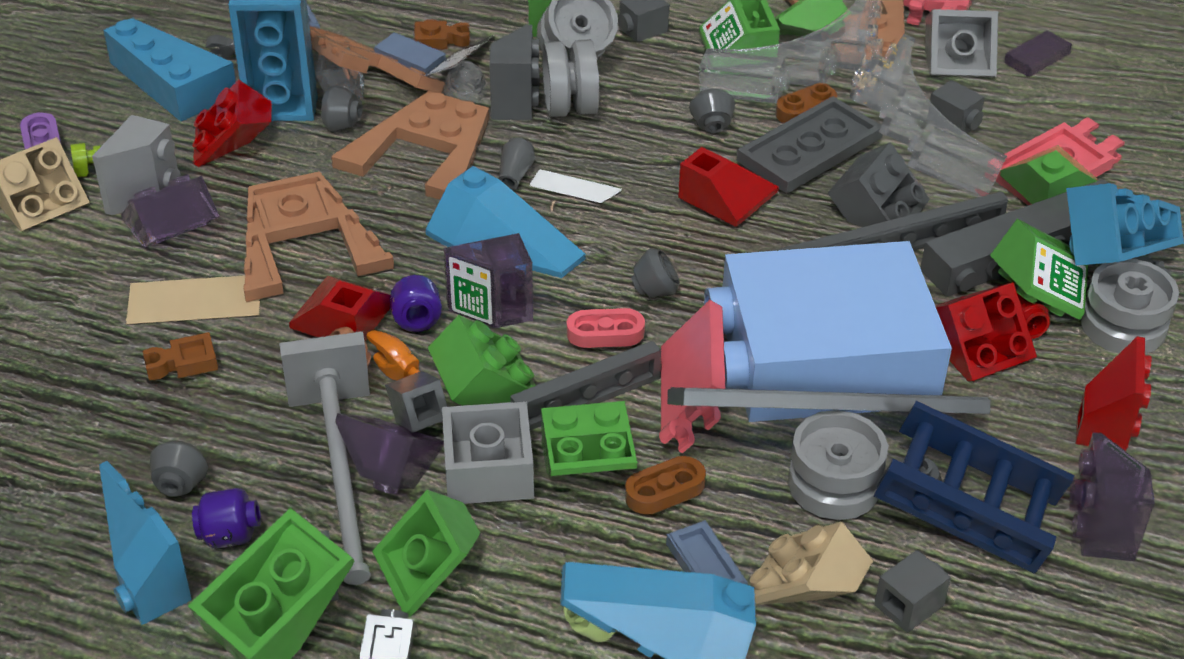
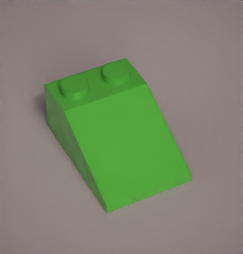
[188,508,355,659]

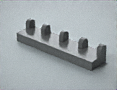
[510,341,661,431]

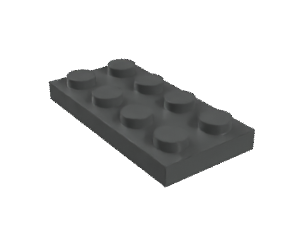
[736,96,884,194]

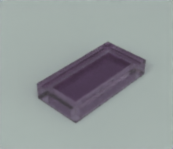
[1004,30,1073,77]

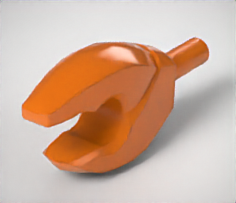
[367,330,420,381]

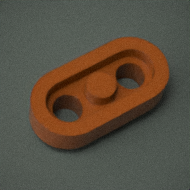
[776,83,837,123]
[625,456,706,514]

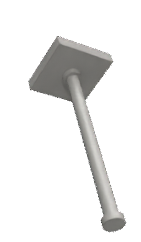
[279,331,370,585]

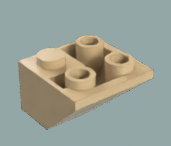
[0,137,90,232]
[750,522,873,606]

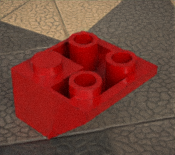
[192,79,272,167]
[678,147,779,227]
[289,275,391,341]
[935,282,1037,382]
[1075,336,1152,453]

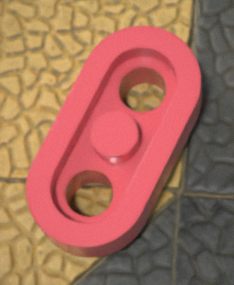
[567,308,645,348]

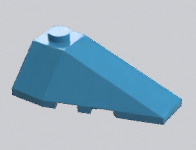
[425,166,585,278]
[99,461,192,625]

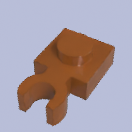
[415,19,470,50]
[142,332,218,380]

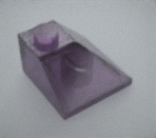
[335,413,444,494]

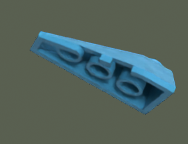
[560,562,756,659]

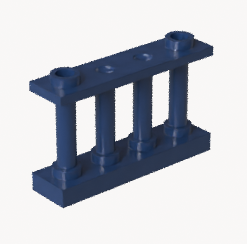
[873,401,1075,574]

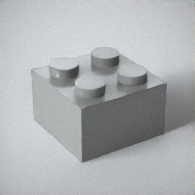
[442,402,534,504]

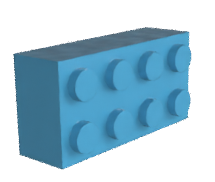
[228,0,318,121]

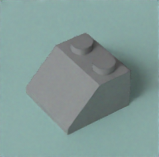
[925,9,998,77]
[92,115,180,215]

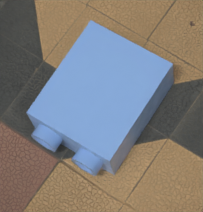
[704,241,952,422]

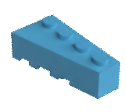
[103,18,236,122]
[1066,183,1184,266]

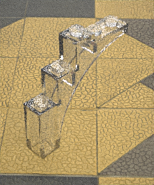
[698,0,883,104]
[851,34,1007,197]

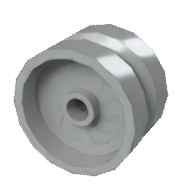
[537,0,618,62]
[542,39,599,118]
[1080,259,1180,354]
[788,410,889,520]

